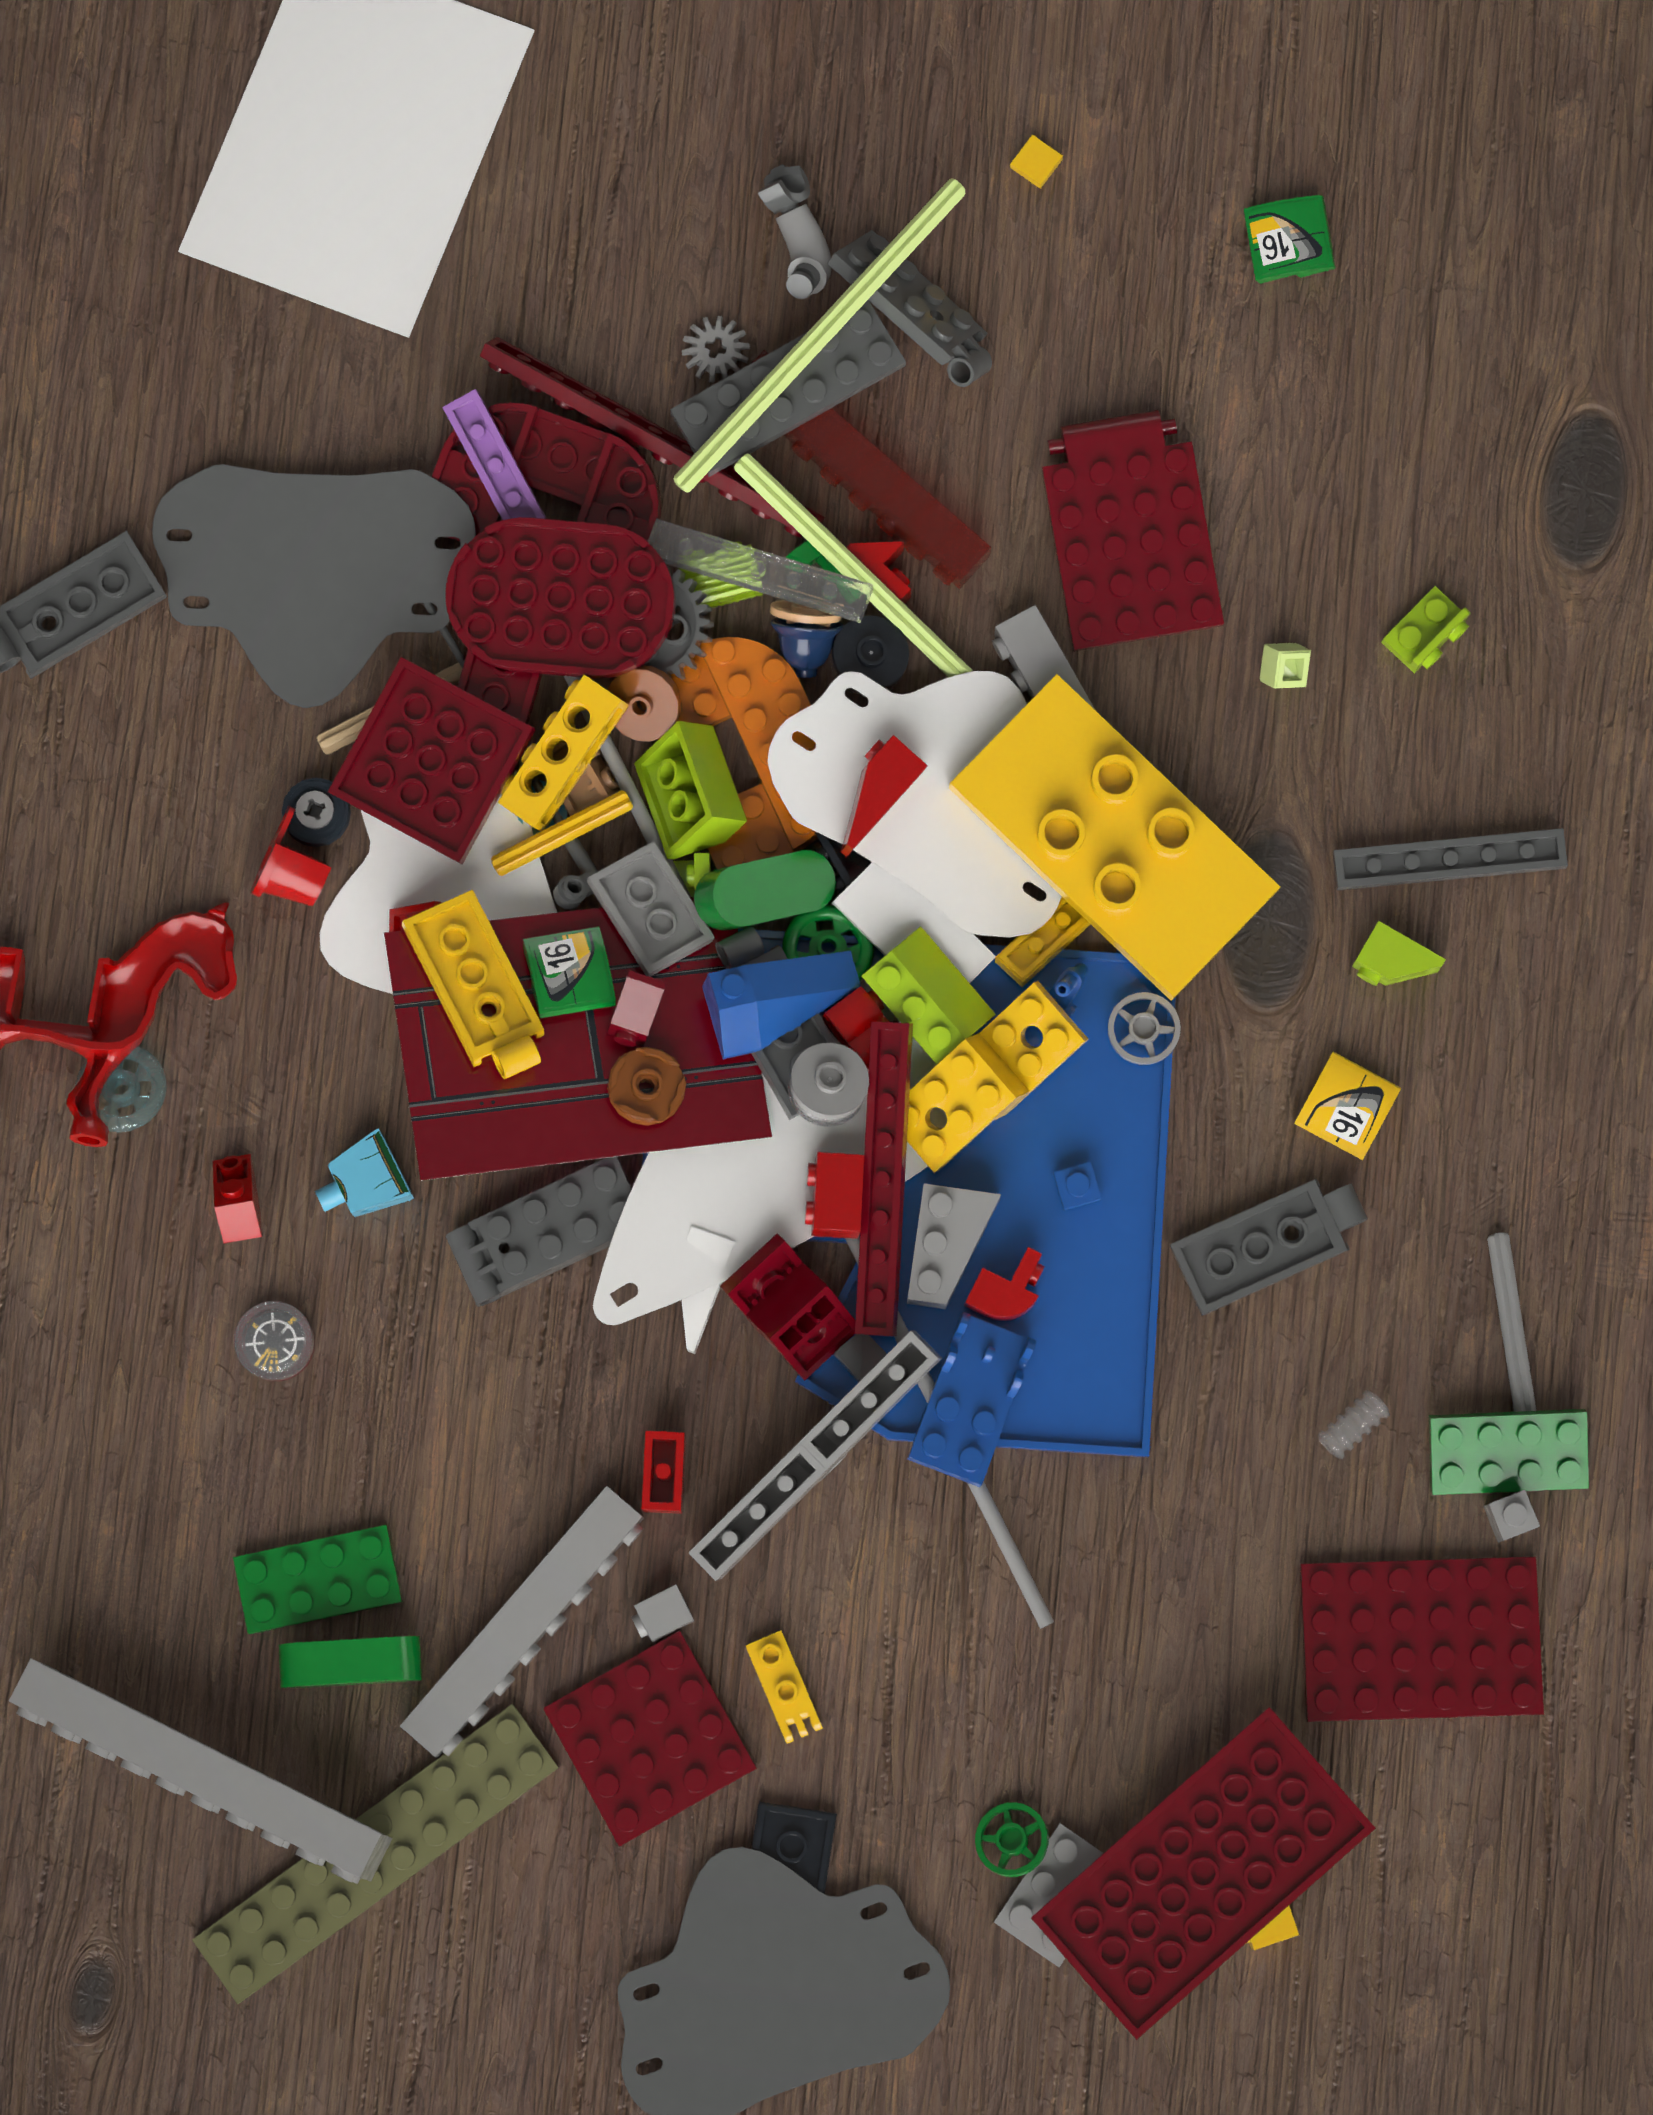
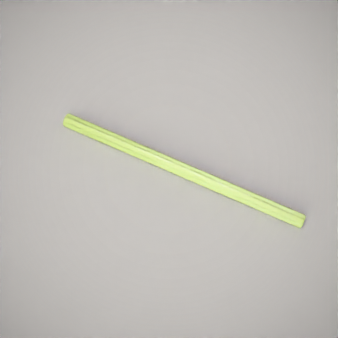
[674,178,965,492]
[734,453,973,677]

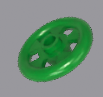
[782,905,874,982]

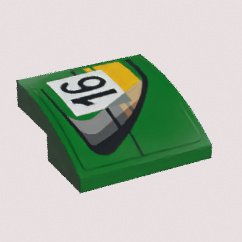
[1244,195,1336,284]
[523,927,616,1018]

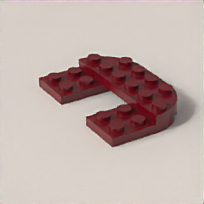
[432,403,661,545]

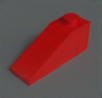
[841,735,928,857]

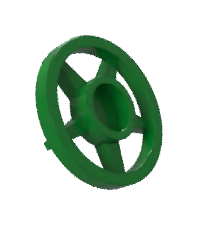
[975,1802,1049,1877]

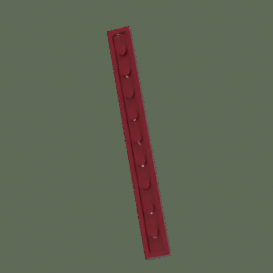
[480,337,825,538]

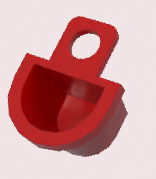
[250,806,332,906]

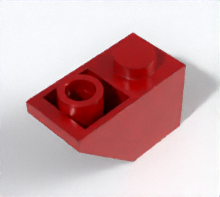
[212,1154,262,1243]

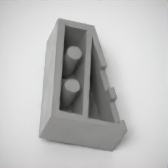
[907,1184,1001,1309]

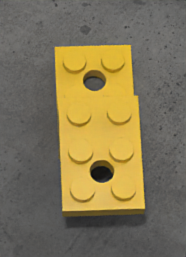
[907,981,1089,1173]

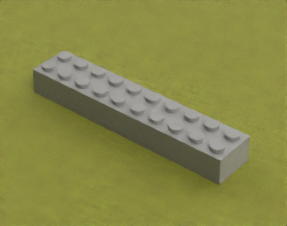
[9,1658,393,1884]

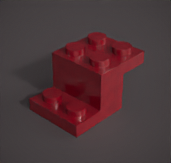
[720,1233,856,1381]

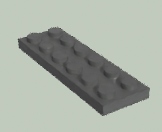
[670,300,906,477]

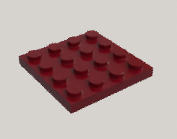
[328,657,536,865]
[543,1631,757,1847]

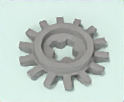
[682,316,750,383]

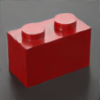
[805,1152,864,1239]
[641,1431,686,1514]

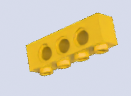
[498,675,629,831]

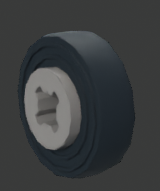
[281,778,351,847]

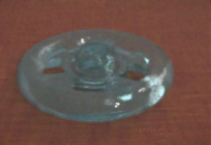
[75,1046,167,1132]

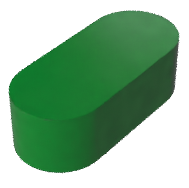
[694,850,836,931]
[279,1636,422,1688]

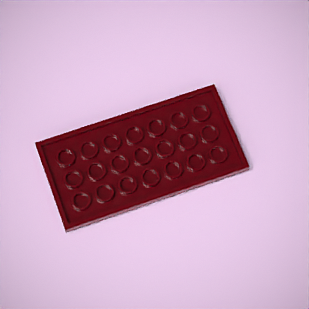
[1031,1707,1376,2040]

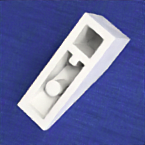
[682,1226,735,1354]

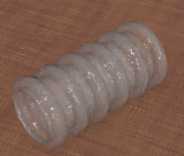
[1318,1390,1390,1459]

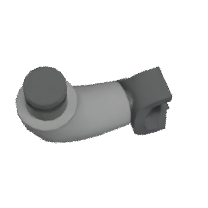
[758,164,832,299]

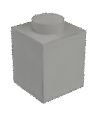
[1483,1490,1540,1543]
[631,1585,695,1642]

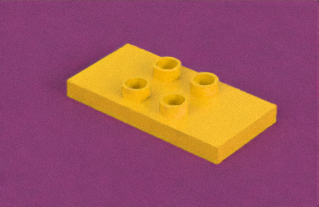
[949,674,1280,1001]

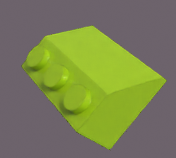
[634,721,747,860]
[862,926,996,1065]

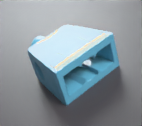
[315,1128,414,1217]

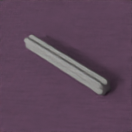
[1487,1232,1536,1412]

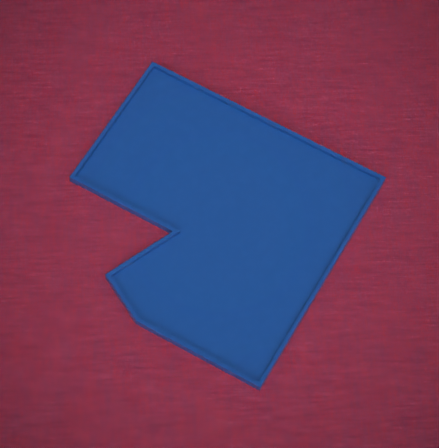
[642,928,1176,1458]

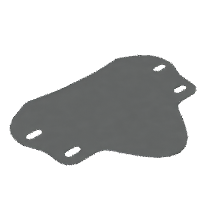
[152,464,476,708]
[618,1847,950,2115]

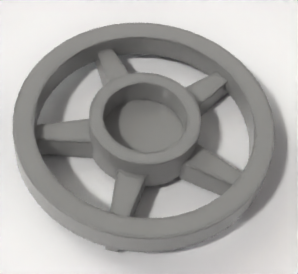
[1108,992,1181,1065]

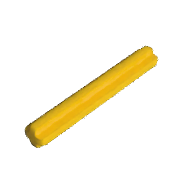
[491,790,633,876]

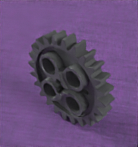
[639,565,714,680]

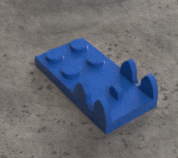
[907,1312,1036,1487]

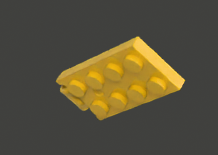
[402,889,544,1079]

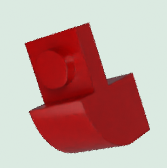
[965,1247,1045,1321]

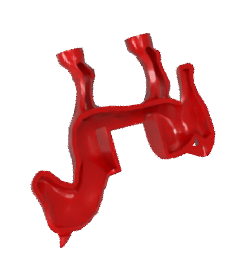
[0,902,237,1147]

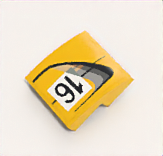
[1294,1051,1401,1160]

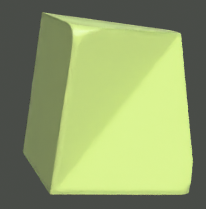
[1260,643,1311,688]

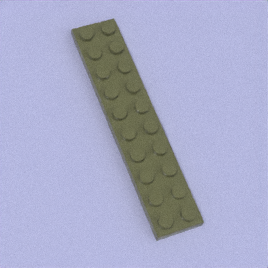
[192,1704,559,2004]

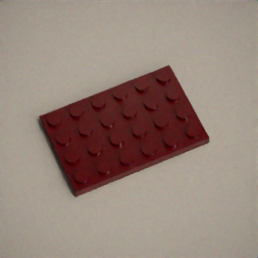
[1300,1557,1544,1722]

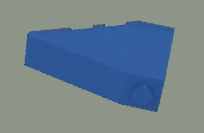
[702,951,861,1059]

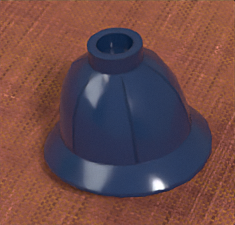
[770,618,844,678]

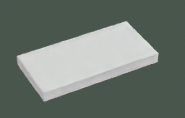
[832,862,996,983]

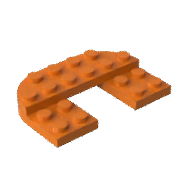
[639,637,816,869]

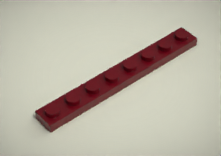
[855,1021,913,1336]

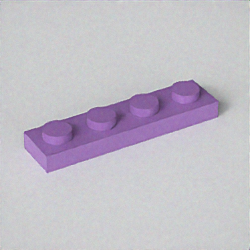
[442,389,547,520]

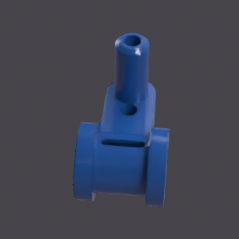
[1044,963,1088,1018]

